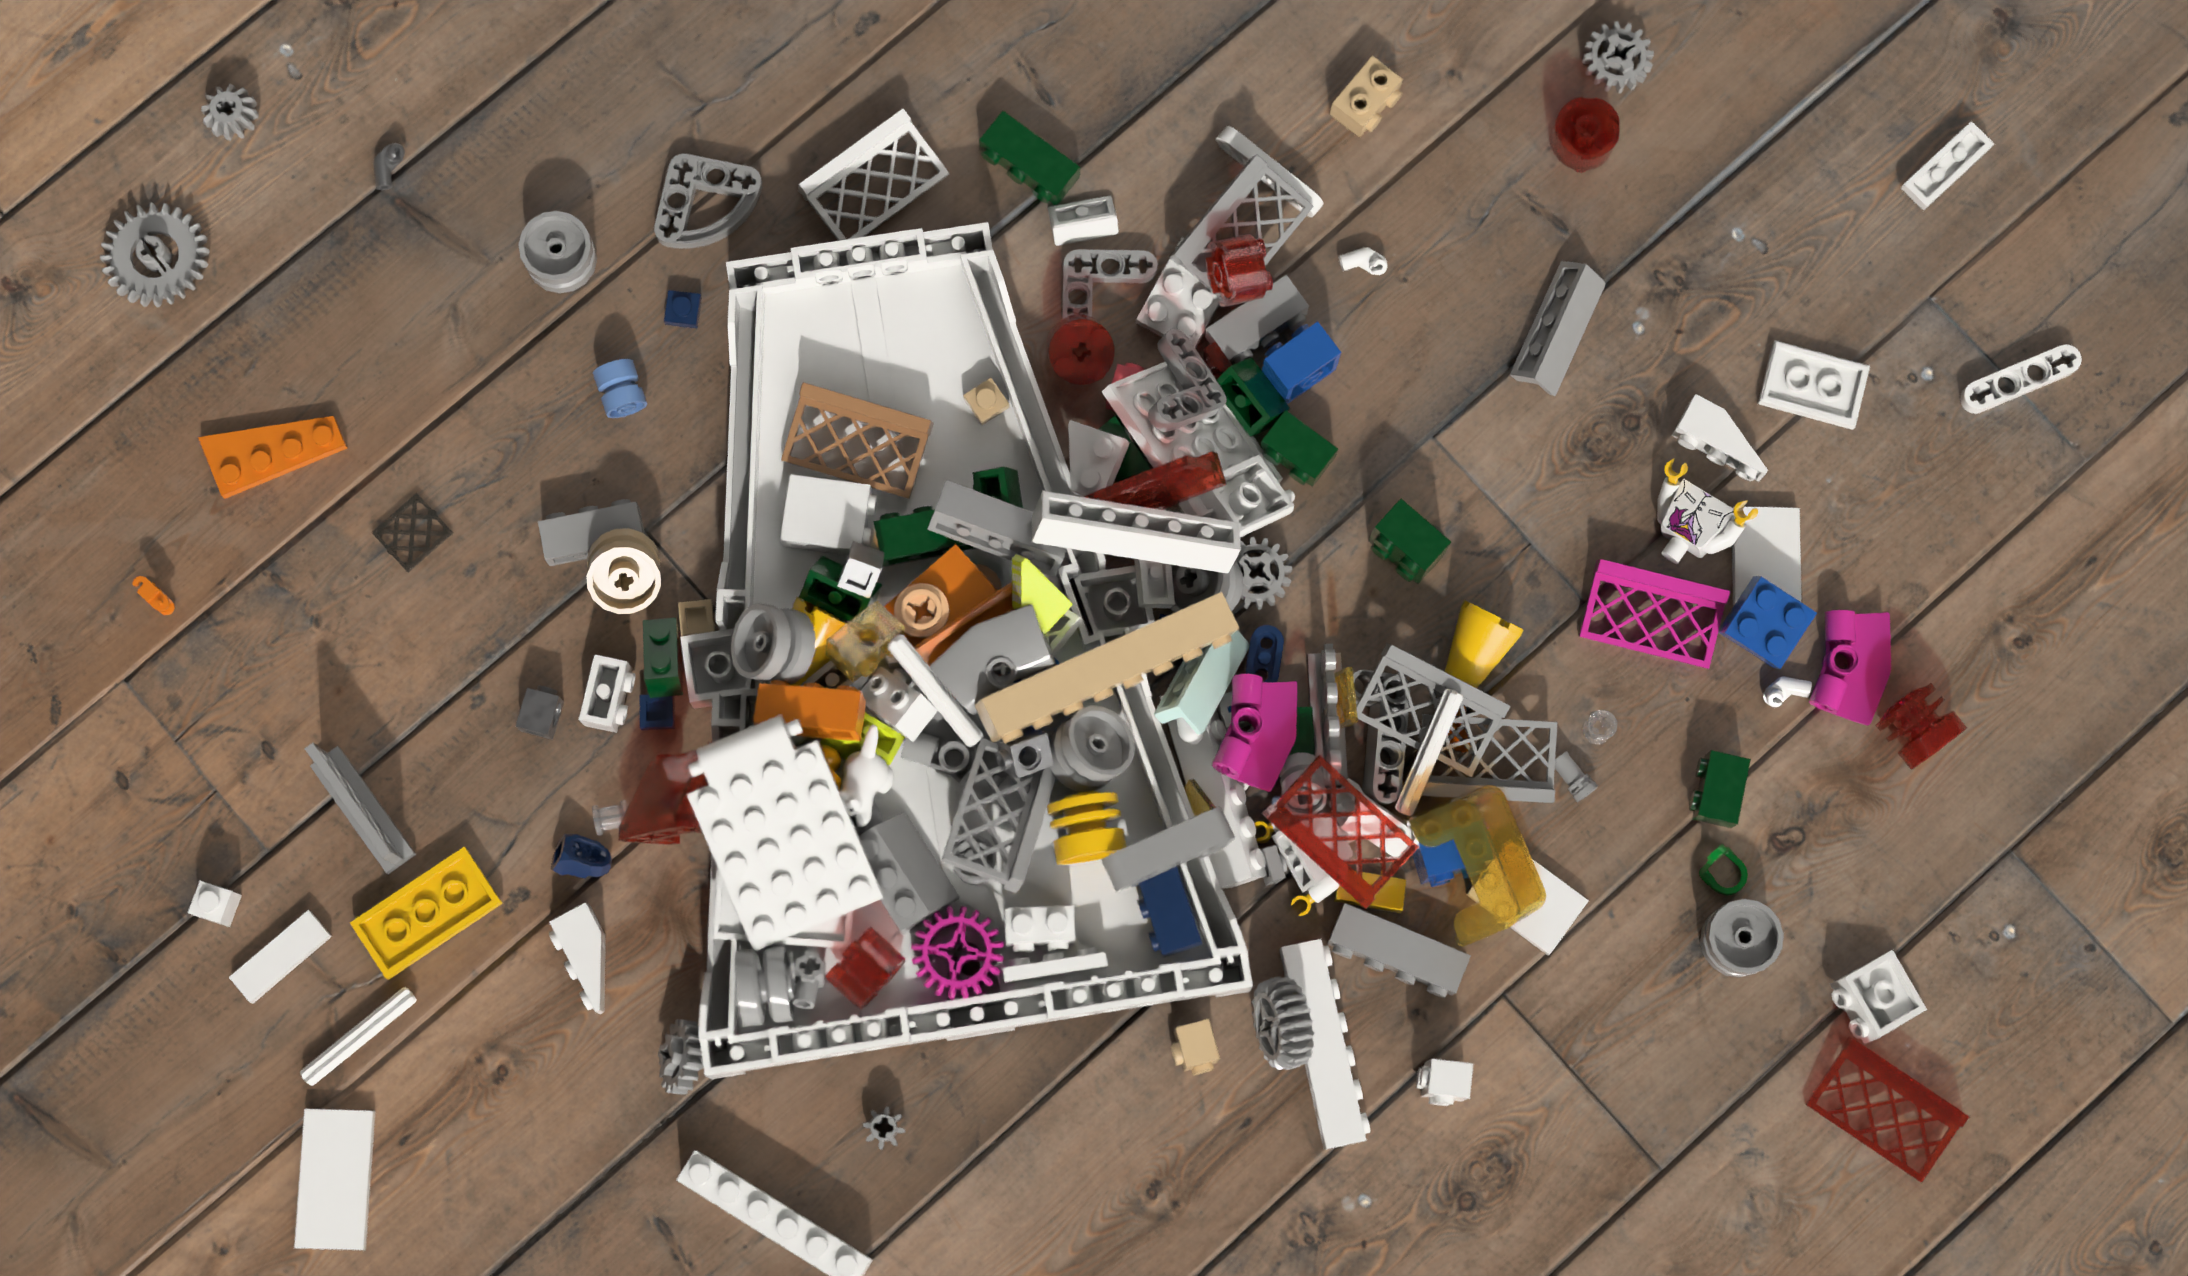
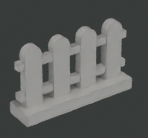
[1307,644,1348,787]

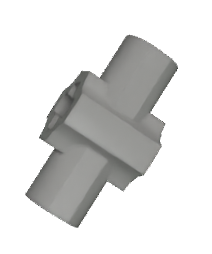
[793,946,827,1009]

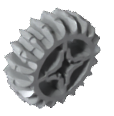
[1252,977,1314,1070]

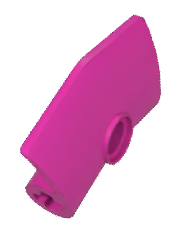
[1809,610,1891,726]
[1212,674,1297,792]

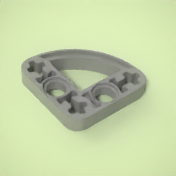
[654,154,763,249]

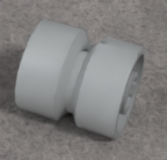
[1279,753,1327,816]
[952,836,997,885]

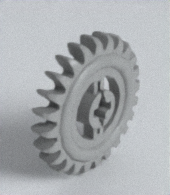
[100,202,210,307]

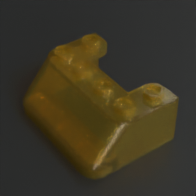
[1404,785,1546,947]

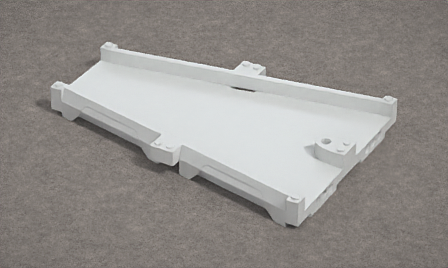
[680,222,1253,1079]

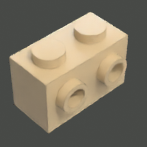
[1330,56,1403,137]
[1171,1019,1220,1076]

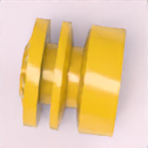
[1047,791,1127,865]

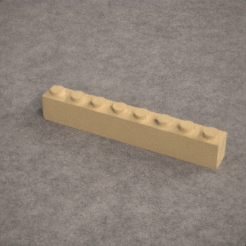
[975,592,1240,744]

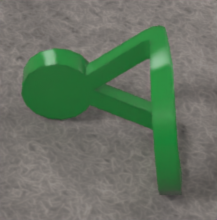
[1699,844,1748,896]

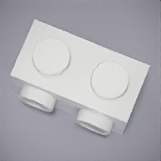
[579,655,636,733]
[861,666,938,742]
[1005,905,1075,952]
[1416,1059,1473,1106]

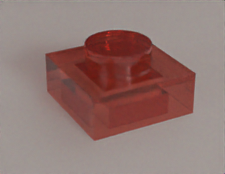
[1203,341,1232,378]

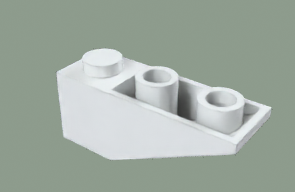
[1672,394,1768,482]
[549,903,606,1014]

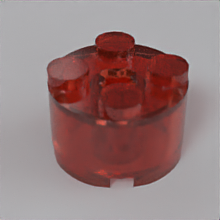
[1549,97,1620,173]
[1206,234,1273,307]
[1046,314,1115,385]
[824,927,906,1010]

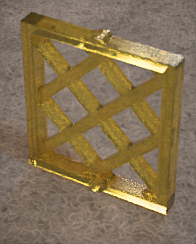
[1334,667,1358,729]

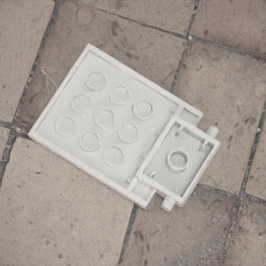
[1102,359,1295,538]
[687,715,883,951]

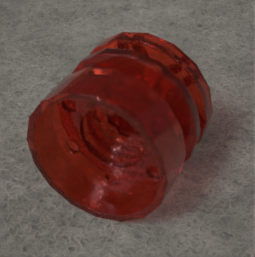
[1875,683,1967,770]

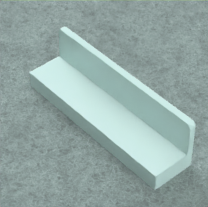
[1154,630,1249,735]

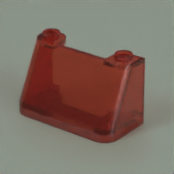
[618,741,716,845]

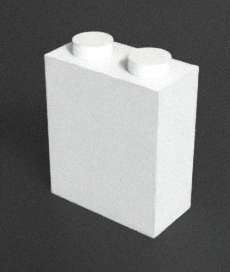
[780,474,877,555]

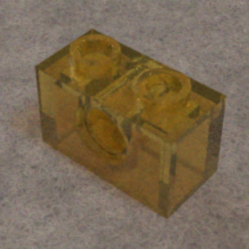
[825,600,905,683]

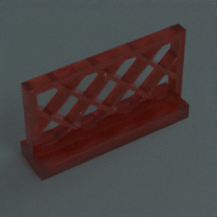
[1083,451,1227,510]
[1262,755,1419,909]
[1805,1036,1970,1183]

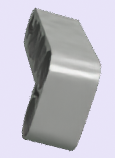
[1340,670,1410,806]
[1101,807,1235,892]

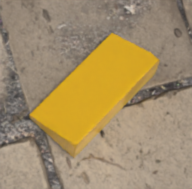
[1334,869,1406,913]

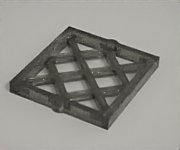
[371,493,453,573]

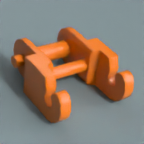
[132,576,175,615]

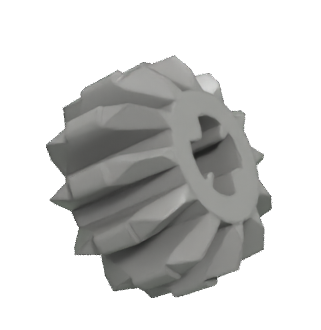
[201,83,259,141]

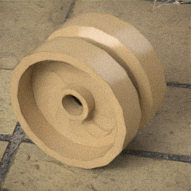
[587,528,661,614]

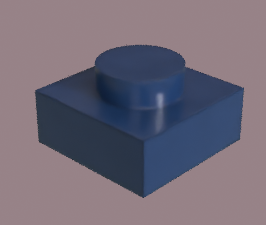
[664,290,702,329]
[639,695,675,730]

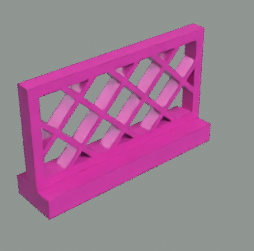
[1579,559,1730,669]

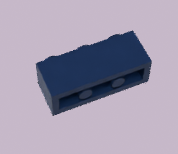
[1132,867,1203,958]

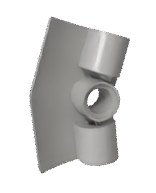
[930,604,1056,715]
[901,700,1025,800]

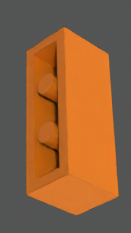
[753,680,866,741]

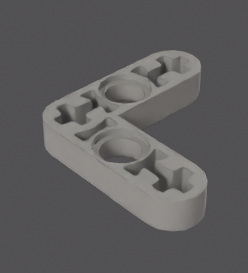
[1062,249,1158,345]
[1148,329,1226,432]

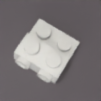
[1830,950,1927,1044]

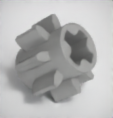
[863,1106,906,1150]

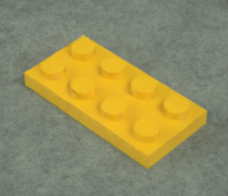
[350,847,503,980]

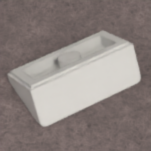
[1048,196,1118,246]

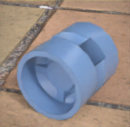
[593,359,647,418]

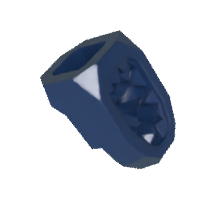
[551,834,612,879]

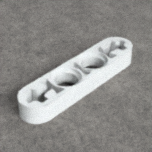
[1216,126,1324,217]
[1960,344,2082,413]

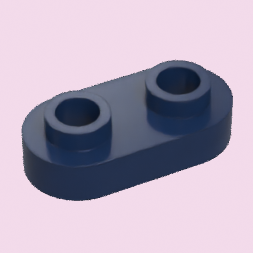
[1245,625,1284,683]

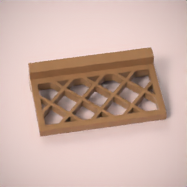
[781,382,934,499]

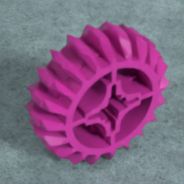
[911,906,1004,1000]

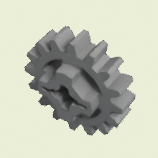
[1582,21,1654,93]
[1235,537,1292,610]
[658,1019,704,1095]

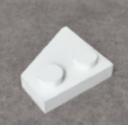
[1068,420,1130,501]

